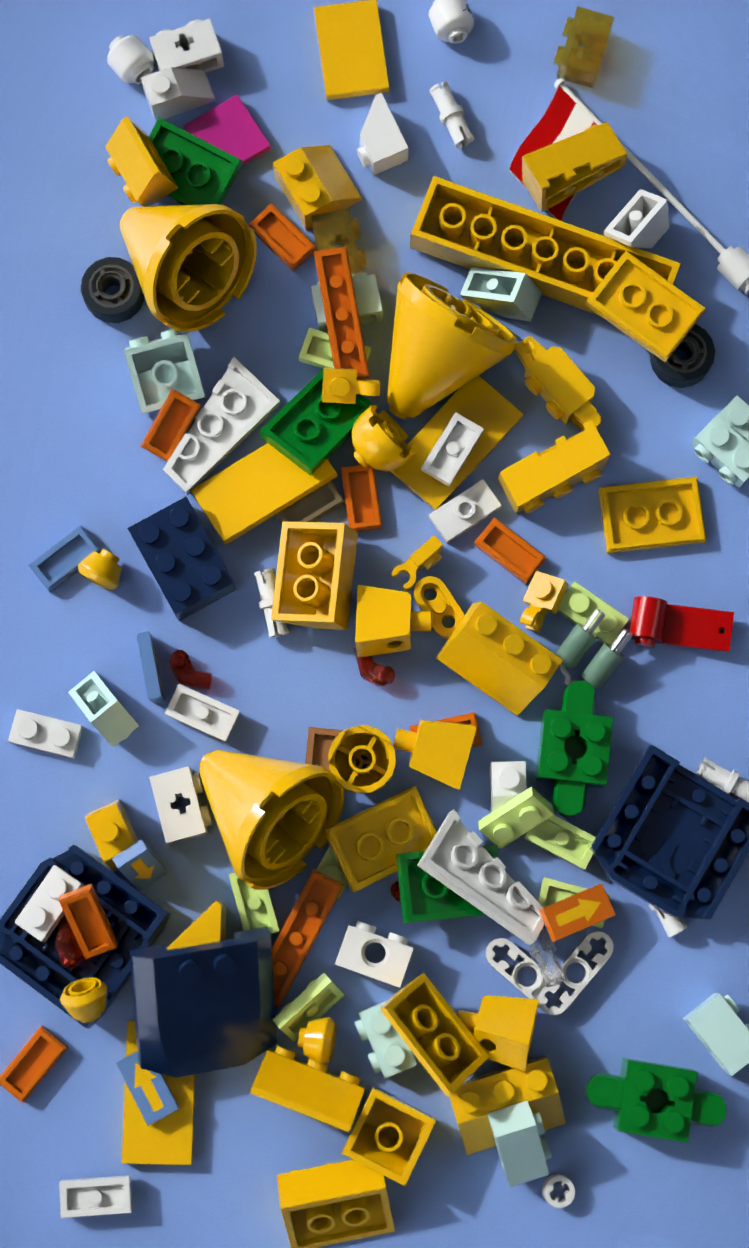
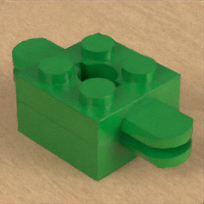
[535,680,613,817]
[585,1058,726,1143]

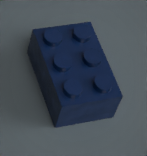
[127,497,237,621]

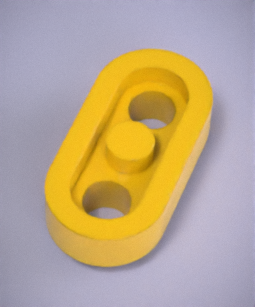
[414,576,464,639]

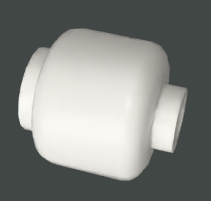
[429,0,475,44]
[107,35,155,84]

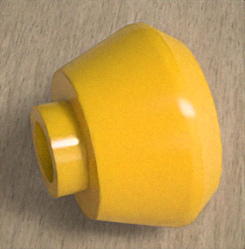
[78,549,122,591]
[60,977,108,1023]
[298,1017,337,1065]

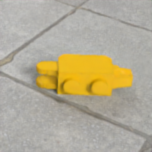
[514,335,602,431]

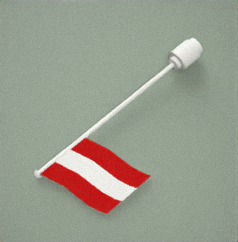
[509,79,749,295]

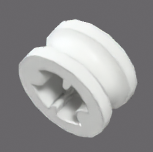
[542,1174,575,1208]

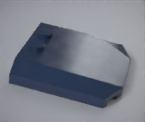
[590,745,749,920]
[0,845,171,1029]
[130,927,277,1078]

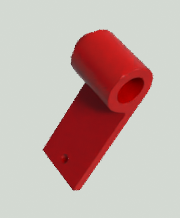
[629,596,734,652]

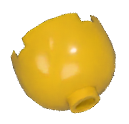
[352,405,416,472]
[328,725,396,794]

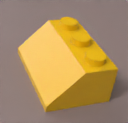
[271,521,358,630]
[435,601,563,716]
[380,973,489,1097]
[250,1045,365,1132]
[449,1056,566,1155]
[277,1159,395,1248]

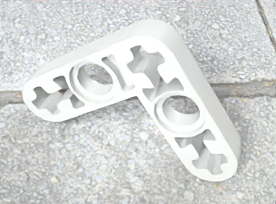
[485,931,614,1015]

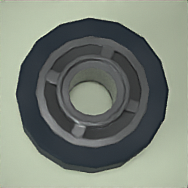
[81,257,144,323]
[650,324,715,388]

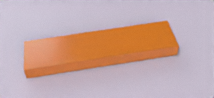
[314,246,370,379]
[272,869,344,1008]

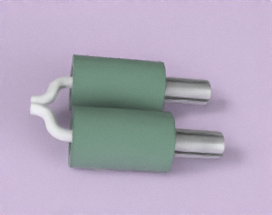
[555,609,632,690]

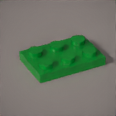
[149,117,243,205]
[260,367,374,476]
[396,845,499,924]

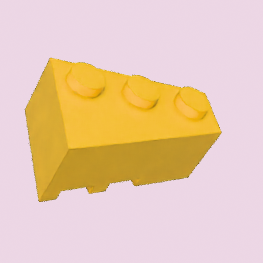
[522,122,627,213]
[498,419,611,514]

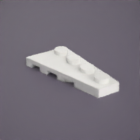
[417,809,544,945]

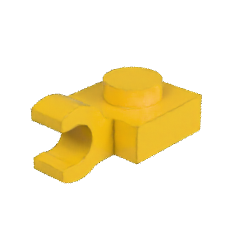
[322,368,380,404]
[391,535,443,591]
[520,571,569,633]

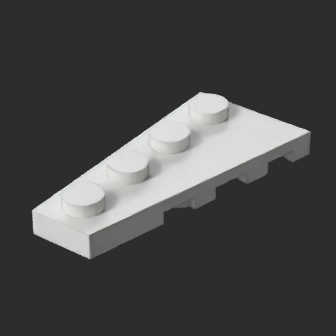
[163,357,281,495]

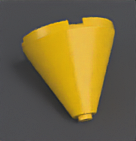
[120,204,257,332]
[387,272,519,420]
[199,750,344,890]

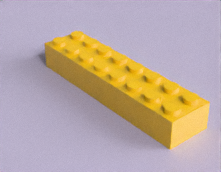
[410,176,681,316]

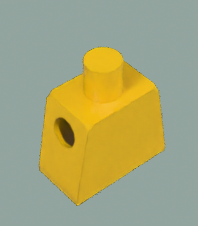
[355,585,432,657]
[393,720,477,790]
[85,799,138,872]
[457,995,539,1071]

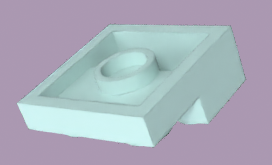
[124,329,205,414]
[691,396,749,488]
[355,999,421,1078]

